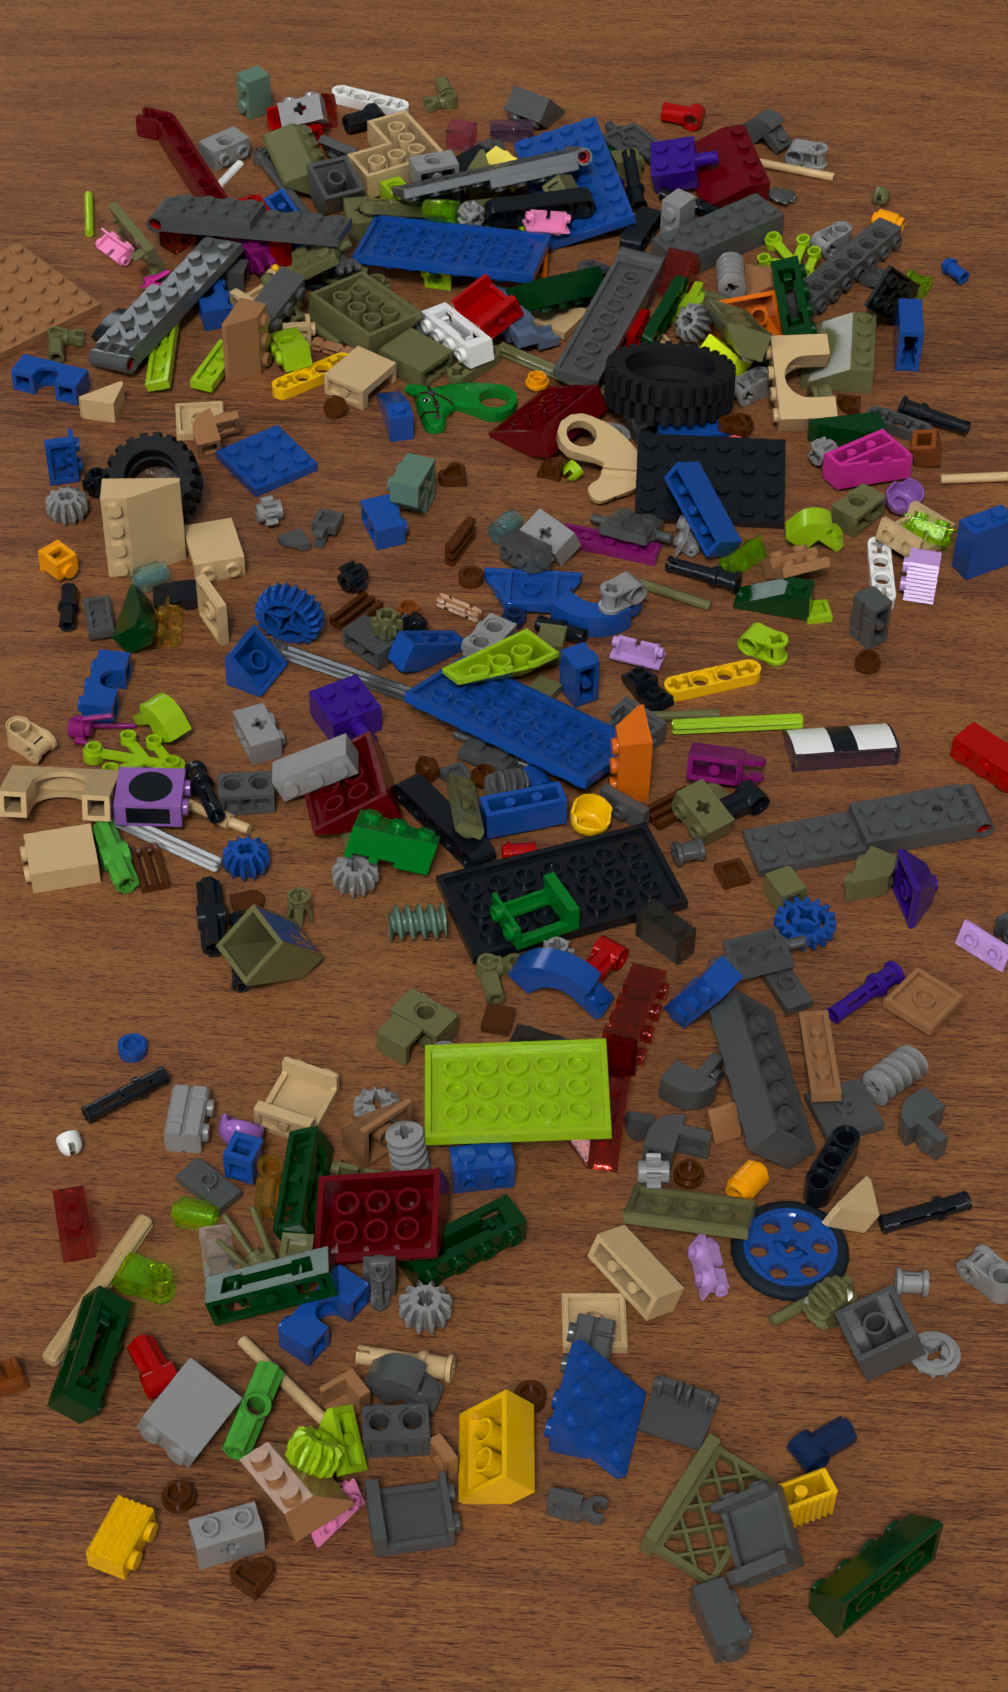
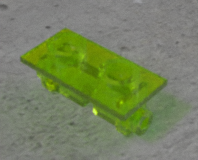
[903,511,958,547]
[718,534,767,574]

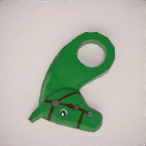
[404,382,517,434]

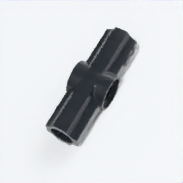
[196,876,227,958]

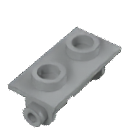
[673,515,700,557]

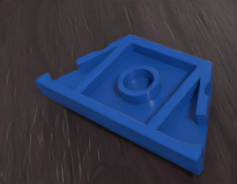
[484,567,582,613]

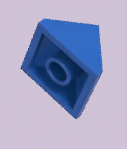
[225,624,288,697]

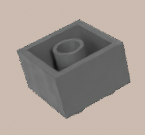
[834,1285,926,1382]

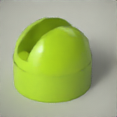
[562,459,584,481]

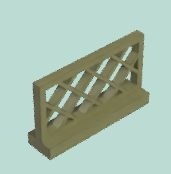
[638,1433,776,1583]

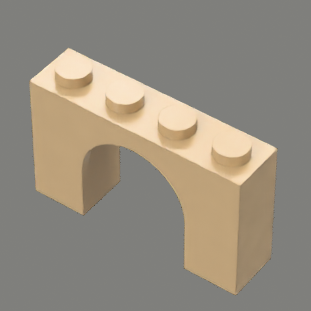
[765,334,838,432]
[0,765,119,822]

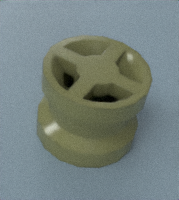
[807,383,833,397]

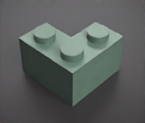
[387,453,435,513]

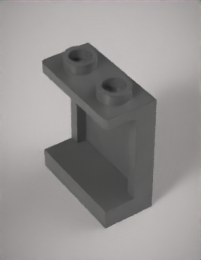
[364,1471,461,1558]
[710,1480,805,1589]

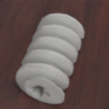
[716,252,746,298]
[862,1045,929,1106]
[385,1120,431,1171]

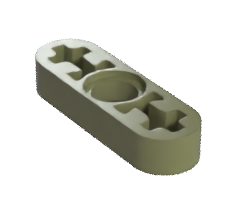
[447,345,501,384]

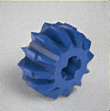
[222,834,270,882]

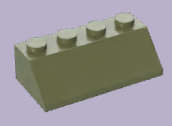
[262,123,325,195]
[703,297,772,363]

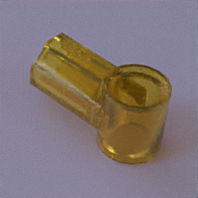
[255,1154,284,1221]

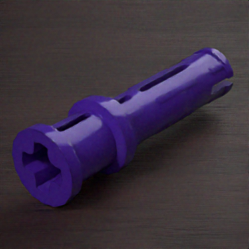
[826,960,905,1024]

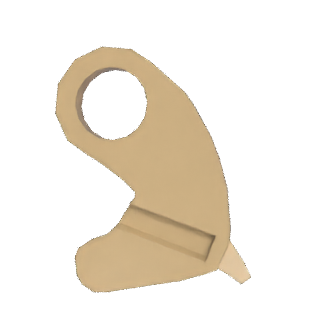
[556,413,637,504]

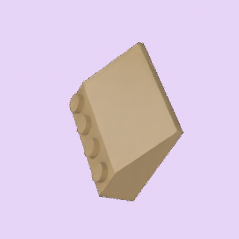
[100,478,187,577]

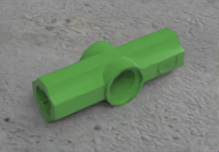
[91,821,139,894]
[221,1361,284,1461]

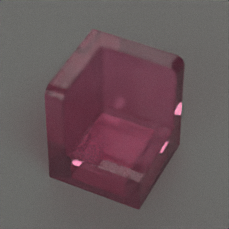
[446,119,477,152]

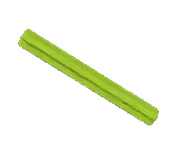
[671,713,803,735]

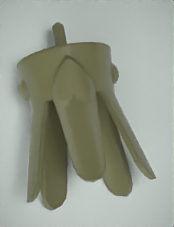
[286,887,315,928]

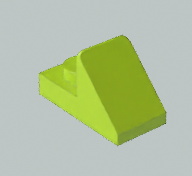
[318,1404,368,1477]

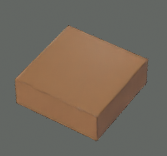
[430,1433,458,1480]

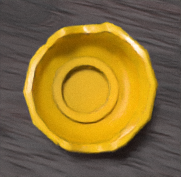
[570,793,612,837]

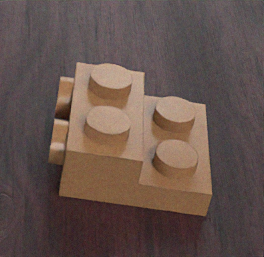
[761,544,831,579]

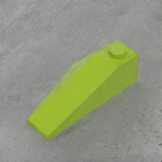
[442,628,559,685]

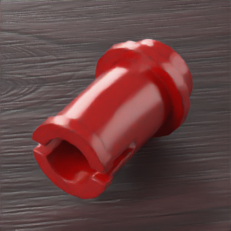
[501,841,537,859]

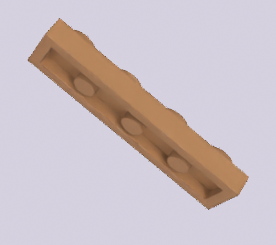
[798,1010,842,1102]

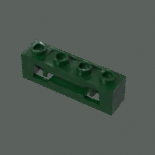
[770,255,818,335]
[272,1125,333,1241]
[399,1194,527,1287]
[205,1246,338,1326]
[47,1285,131,1424]

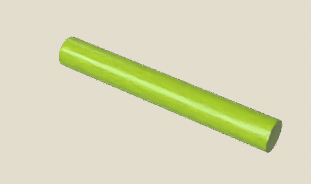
[84,191,94,237]

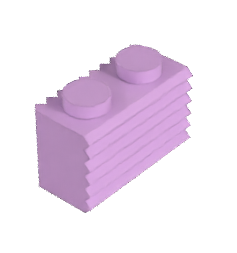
[899,547,942,605]

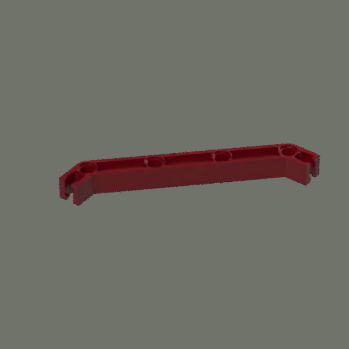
[135,106,228,240]

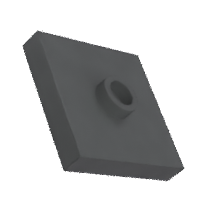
[804,1078,885,1142]

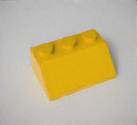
[458,1389,535,1504]

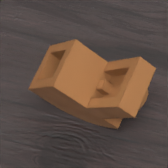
[193,408,240,459]

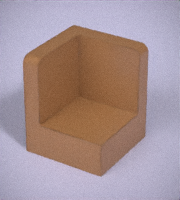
[319,1368,371,1418]

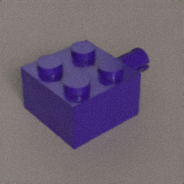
[650,136,719,194]
[309,674,382,741]

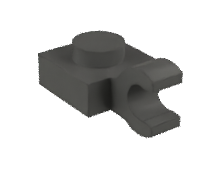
[312,508,344,548]
[546,1487,608,1526]

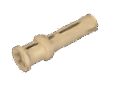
[355,1344,456,1384]

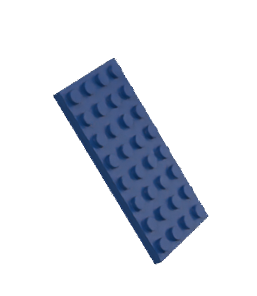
[513,116,636,250]
[353,215,552,284]
[404,656,615,789]

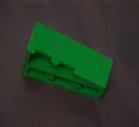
[343,809,440,875]

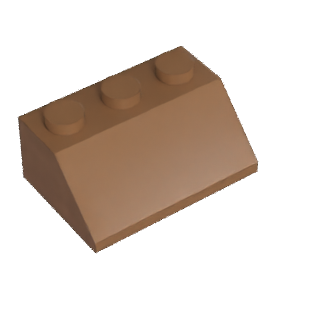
[221,298,272,383]
[239,1442,354,1543]

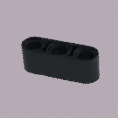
[619,206,661,252]
[803,1125,860,1208]

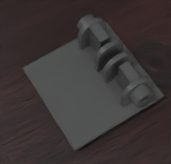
[637,1374,721,1451]

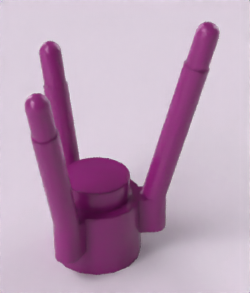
[68,713,137,750]

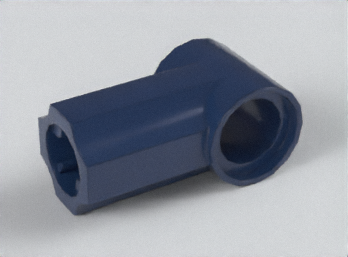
[787,1416,857,1474]

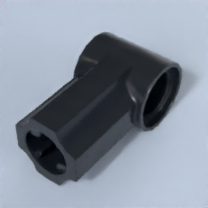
[342,103,386,134]
[719,779,770,819]

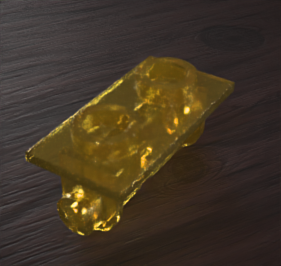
[154,596,183,650]

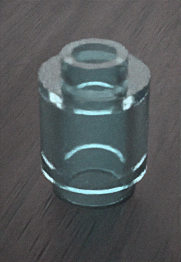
[488,510,523,545]
[130,561,171,592]

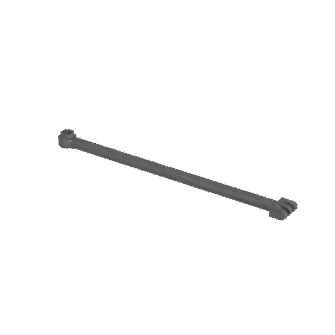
[252,147,361,276]

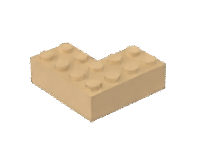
[347,110,443,198]

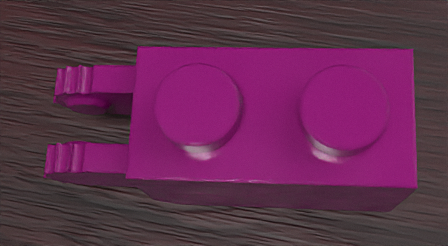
[228,237,277,276]
[686,742,766,786]

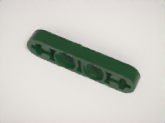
[640,274,689,344]

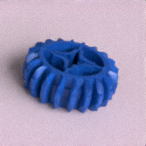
[254,582,325,645]

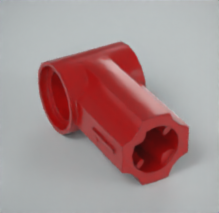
[660,102,706,131]
[586,935,629,983]
[127,1334,177,1401]

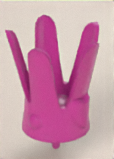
[139,269,170,288]

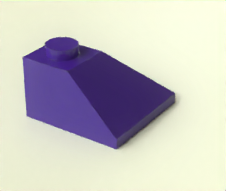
[892,849,938,929]

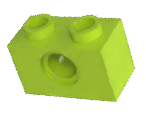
[269,327,313,373]

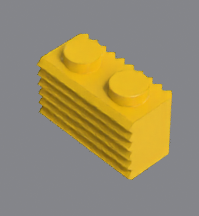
[777,1467,838,1529]
[86,1495,158,1580]

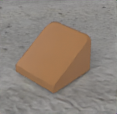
[705,1102,741,1145]

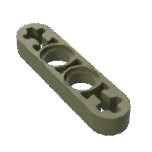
[360,198,437,218]

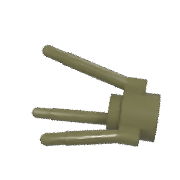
[216,1206,277,1268]

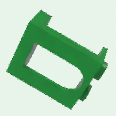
[489,872,580,951]

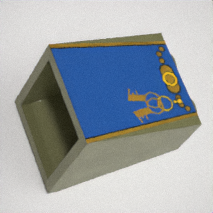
[216,904,323,986]

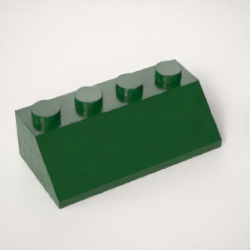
[506,266,603,314]
[808,1514,943,1638]

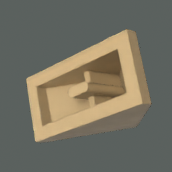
[78,381,125,423]
[822,1175,880,1233]

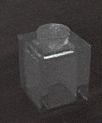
[198,1223,235,1277]

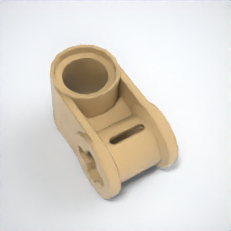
[6,716,57,764]

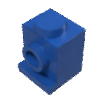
[223,1131,264,1185]

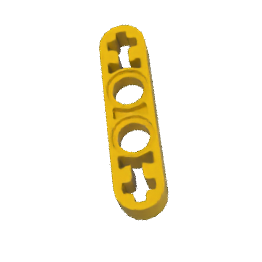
[272,352,348,400]
[664,659,761,702]

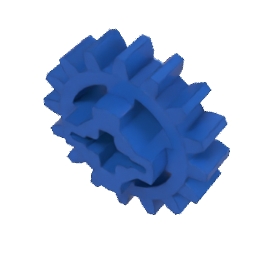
[774,896,837,951]

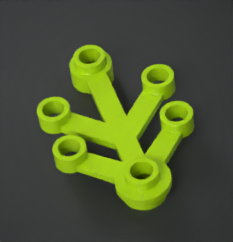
[757,231,822,280]
[83,729,185,770]

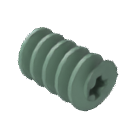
[388,903,447,941]

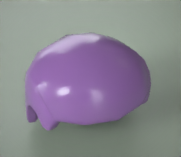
[885,477,925,516]
[218,1114,264,1145]

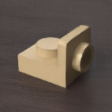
[282,314,316,346]

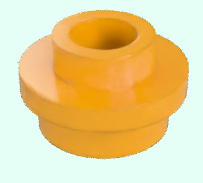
[525,370,549,392]

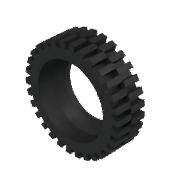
[604,341,736,427]

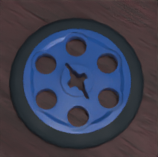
[731,1201,849,1301]

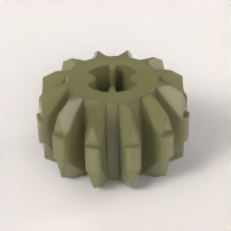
[802,1275,858,1331]

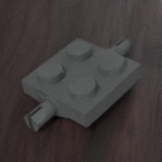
[603,121,658,163]
[590,508,673,546]
[453,728,530,771]
[709,927,807,981]

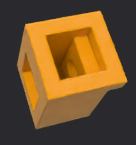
[38,539,79,581]

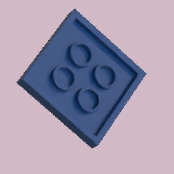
[216,425,318,498]
[550,1339,646,1479]

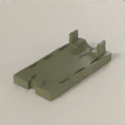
[108,201,169,282]

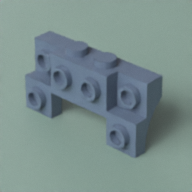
[493,283,560,350]

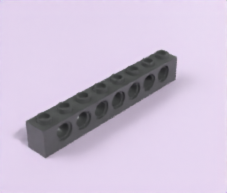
[787,217,902,324]

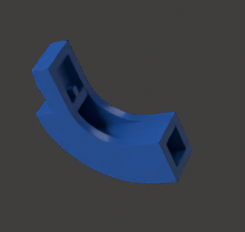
[550,590,642,637]
[508,948,614,1020]

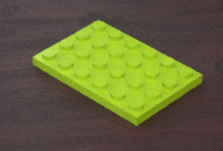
[425,1038,612,1145]

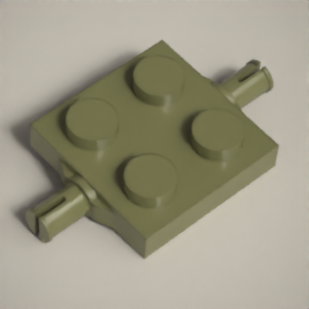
[287,238,353,280]

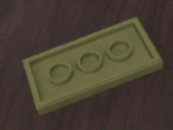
[623,1184,757,1240]

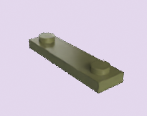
[446,772,485,840]

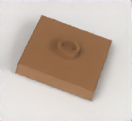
[882,967,965,1036]

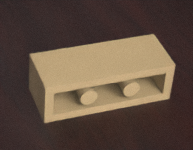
[587,1225,684,1321]

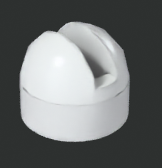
[56,1130,83,1157]

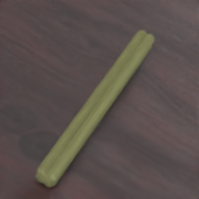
[498,342,605,400]

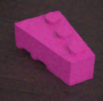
[822,429,913,490]

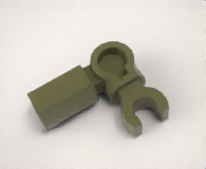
[423,76,458,113]
[47,326,84,363]
[475,953,520,1005]

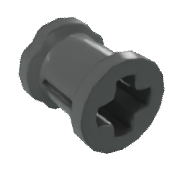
[671,836,706,867]

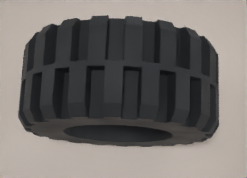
[104,432,204,523]

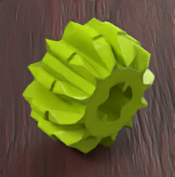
[285,1426,345,1479]

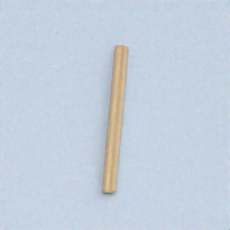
[42,1214,153,1367]

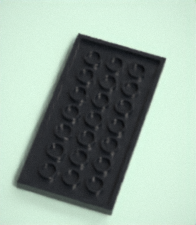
[436,822,688,964]

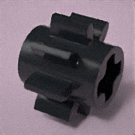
[82,467,105,498]
[337,560,369,594]
[397,611,429,632]

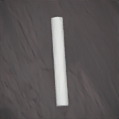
[218,160,244,188]

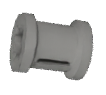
[894,1267,929,1297]

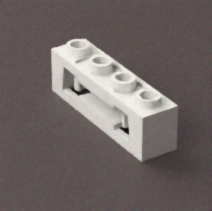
[421,302,494,369]

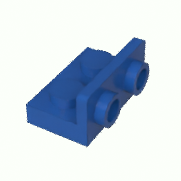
[44,428,83,486]

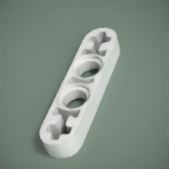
[332,85,409,115]
[866,536,896,610]

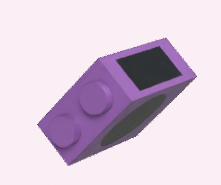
[113,767,192,827]

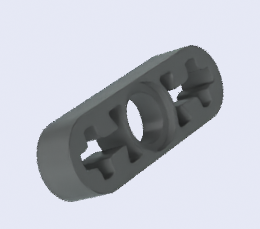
[866,406,932,442]

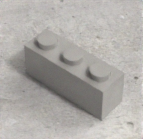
[272,733,359,802]

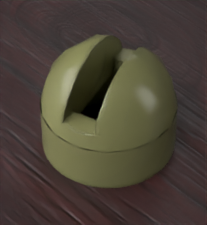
[871,187,891,206]

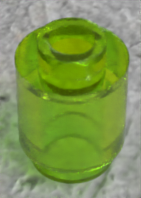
[170,1196,219,1232]

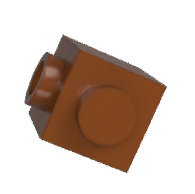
[909,429,942,467]

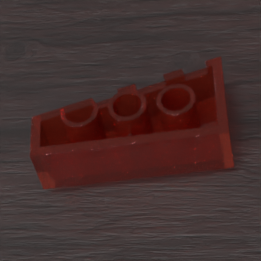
[602,963,670,1077]

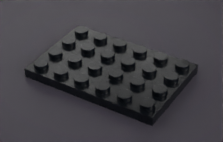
[635,433,786,529]

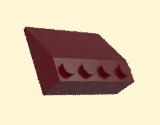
[694,124,770,208]
[488,384,608,459]
[304,731,402,836]
[314,1168,449,1265]

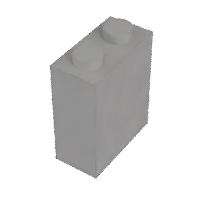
[137,1357,242,1468]

